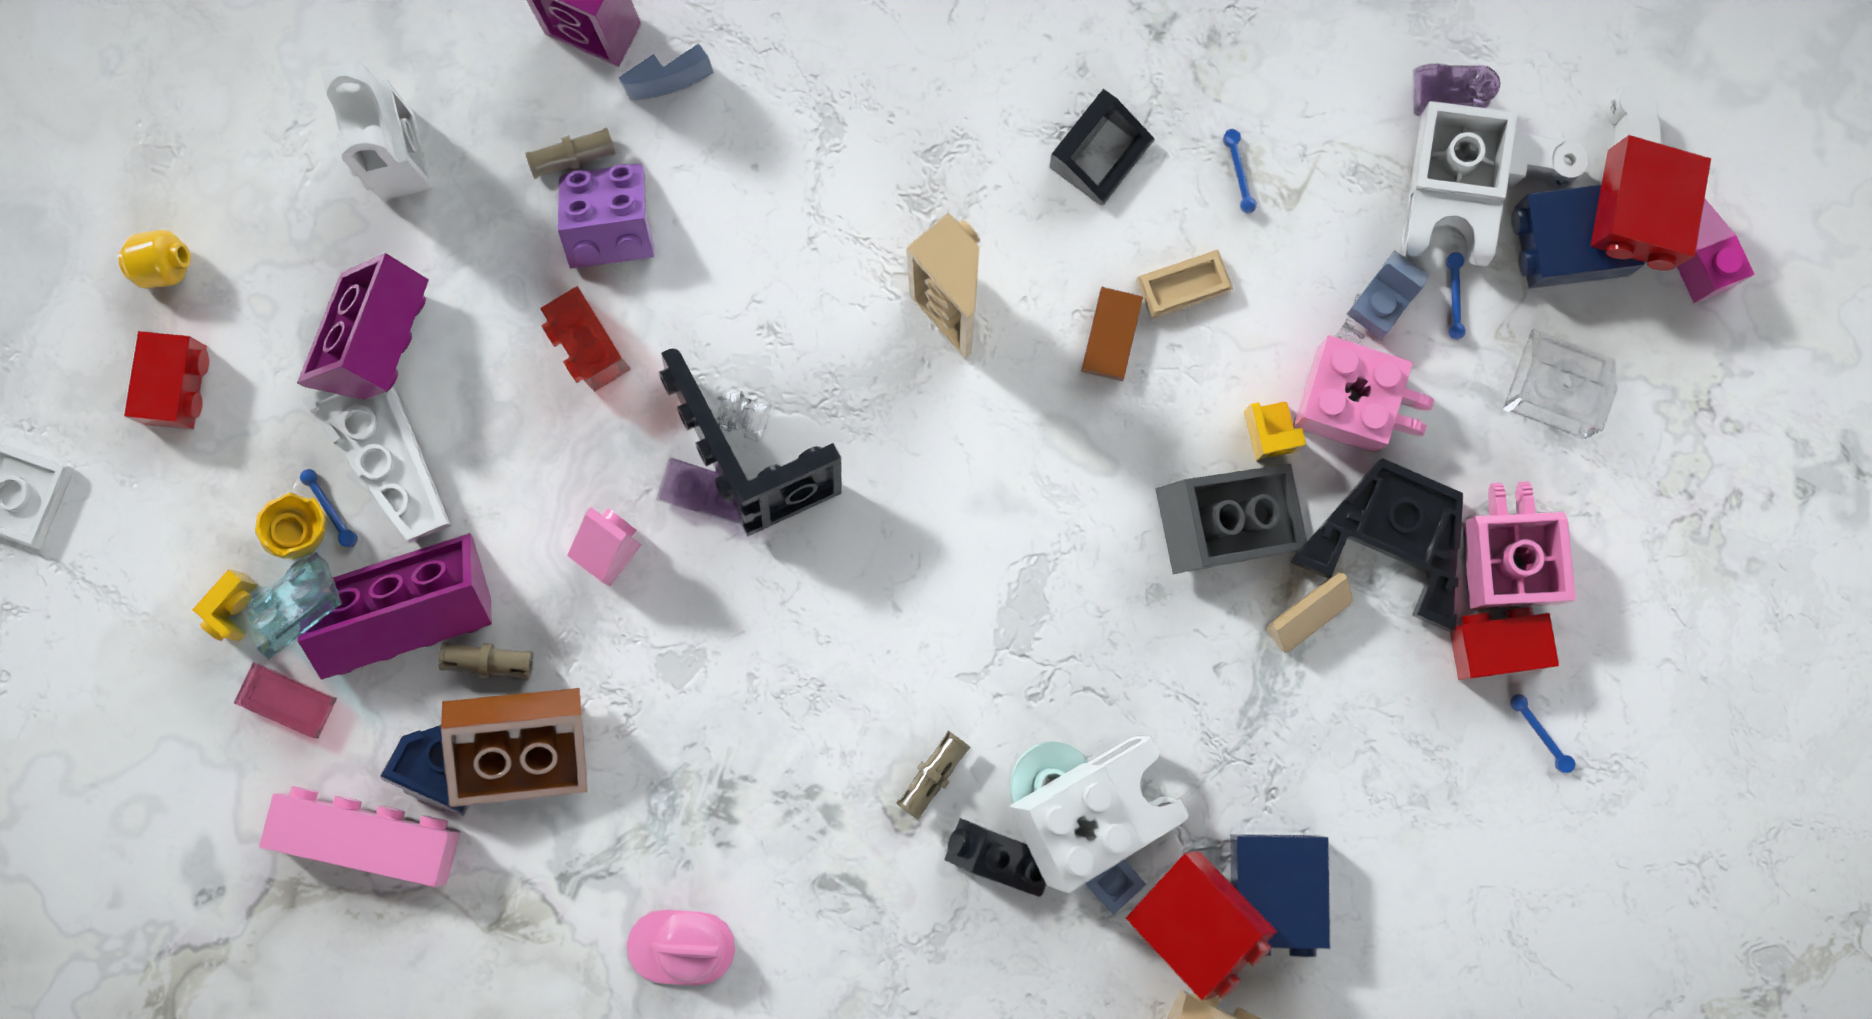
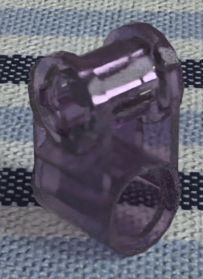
[1413,63,1501,117]

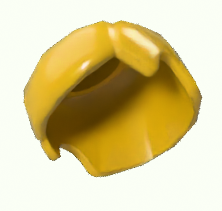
[255,492,326,560]

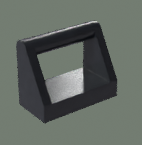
[1049,88,1154,206]

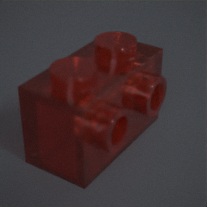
[540,286,631,392]

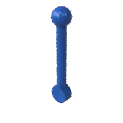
[1223,129,1257,214]
[1445,252,1466,340]
[300,469,358,547]
[1510,694,1575,773]

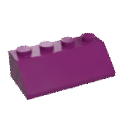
[298,533,492,680]

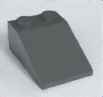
[1155,463,1307,574]

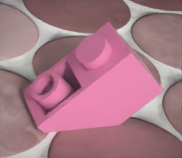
[567,507,642,586]

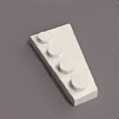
[301,385,451,543]

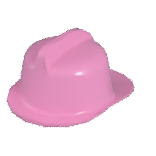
[627,910,735,986]

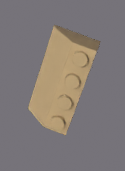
[906,213,980,359]

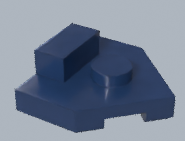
[380,725,469,816]

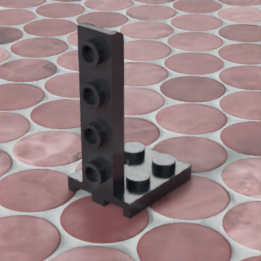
[658,348,842,537]

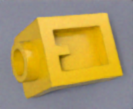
[192,569,258,641]

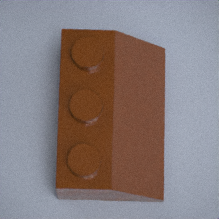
[441,688,588,807]

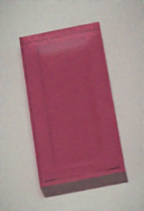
[234,662,337,739]

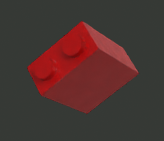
[1590,135,1712,271]
[1125,851,1277,1001]

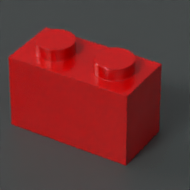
[124,331,209,430]
[1450,607,1559,680]

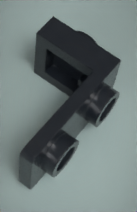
[944,818,1047,897]

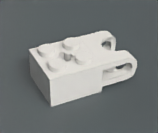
[321,61,432,202]
[1401,101,1518,267]
[1009,736,1189,893]

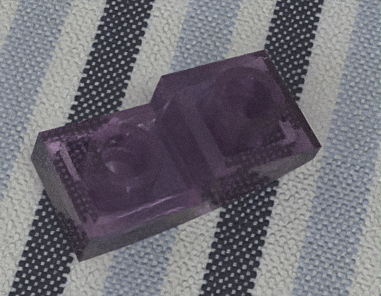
[656,458,749,524]

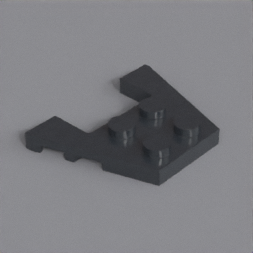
[1291,458,1463,632]

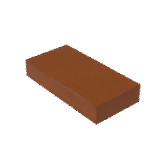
[1081,286,1143,381]

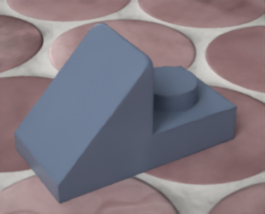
[1347,250,1429,340]

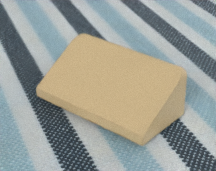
[1265,572,1353,653]

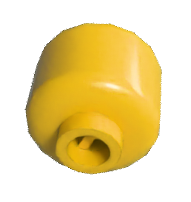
[118,230,191,289]

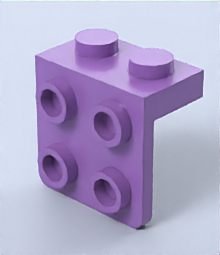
[558,164,655,269]

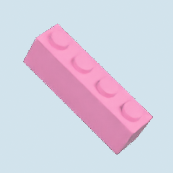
[259,786,460,887]

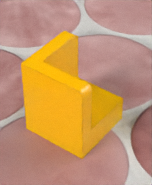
[1244,401,1306,461]

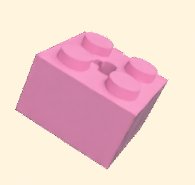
[1293,335,1435,452]
[1462,481,1576,609]

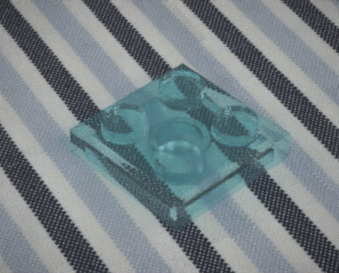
[245,552,342,660]

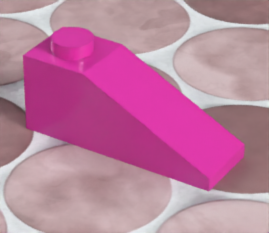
[1677,199,1755,303]

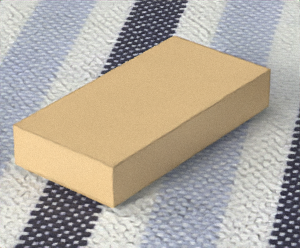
[1136,249,1233,320]

